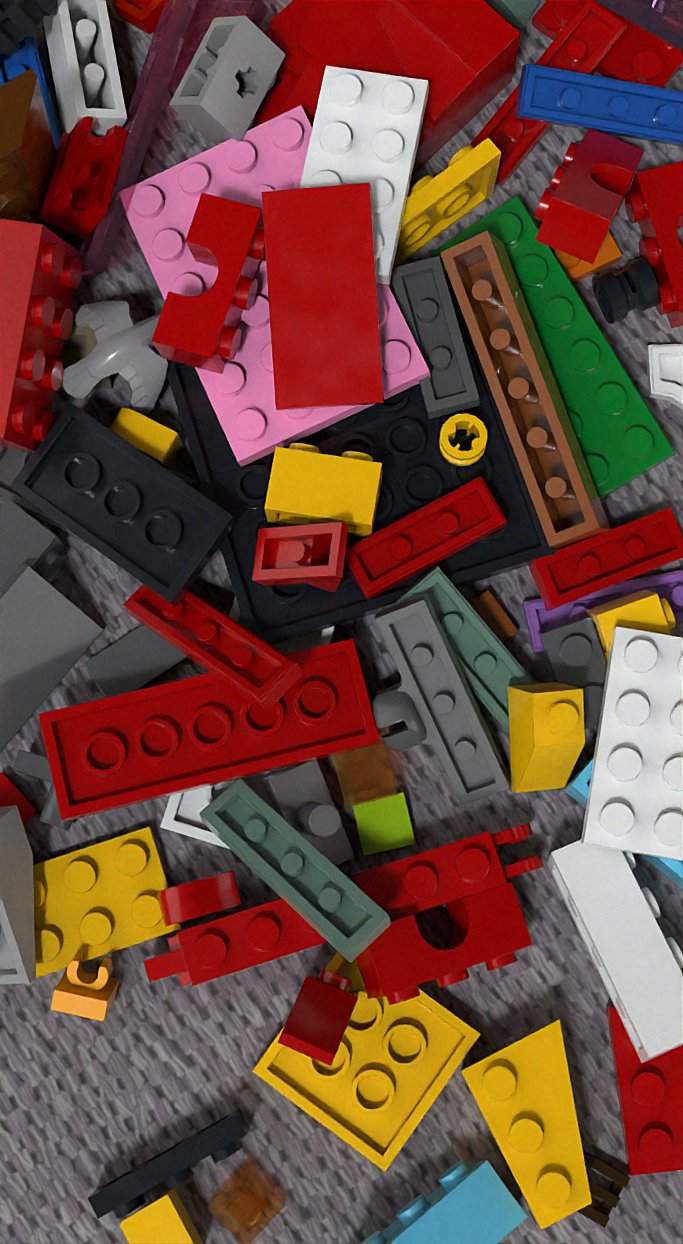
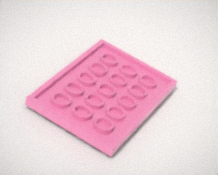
[117,105,431,467]

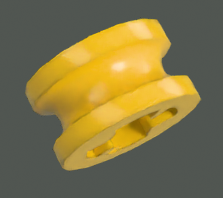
[439,413,488,466]

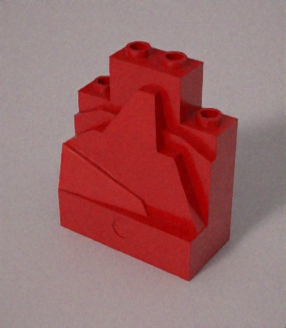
[251,0,521,177]

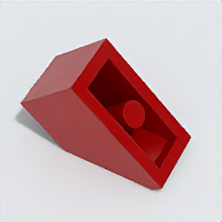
[277,968,358,1066]

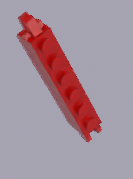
[143,823,544,986]

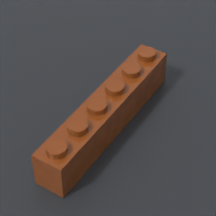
[440,230,611,548]

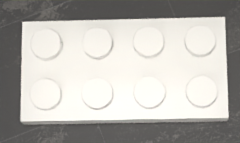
[299,65,429,285]
[581,626,683,862]

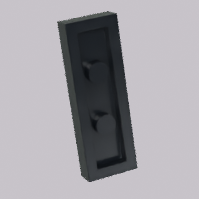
[88,1109,249,1219]

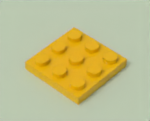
[252,951,480,1172]

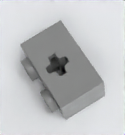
[169,15,286,142]

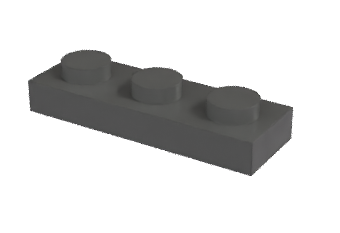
[390,256,480,419]

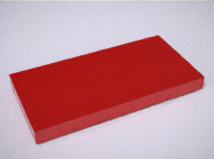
[262,183,384,411]

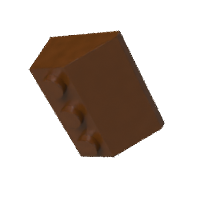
[0,68,56,223]

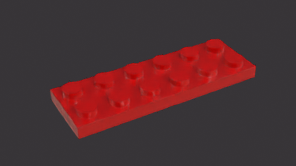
[38,638,380,822]

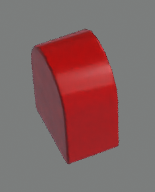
[156,870,242,927]

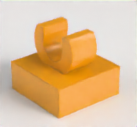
[51,952,119,1022]

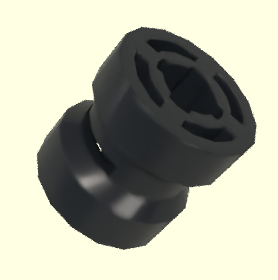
[592,258,660,324]

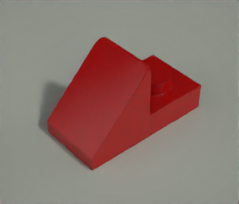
[252,522,349,592]

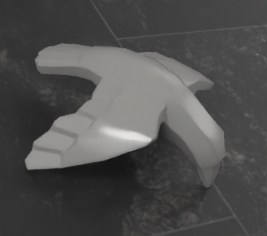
[62,301,168,416]

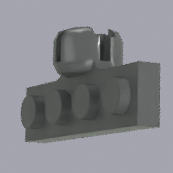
[372,593,511,806]

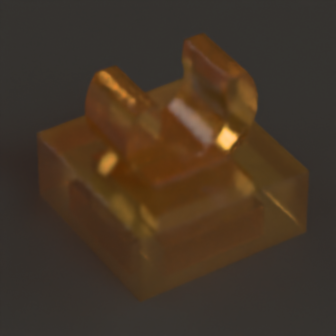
[333,742,398,809]
[207,1164,285,1244]

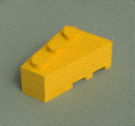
[461,1019,592,1230]

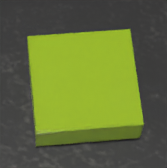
[352,792,416,856]

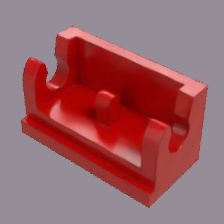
[38,116,128,240]

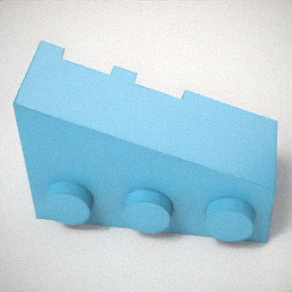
[360,1159,528,1244]

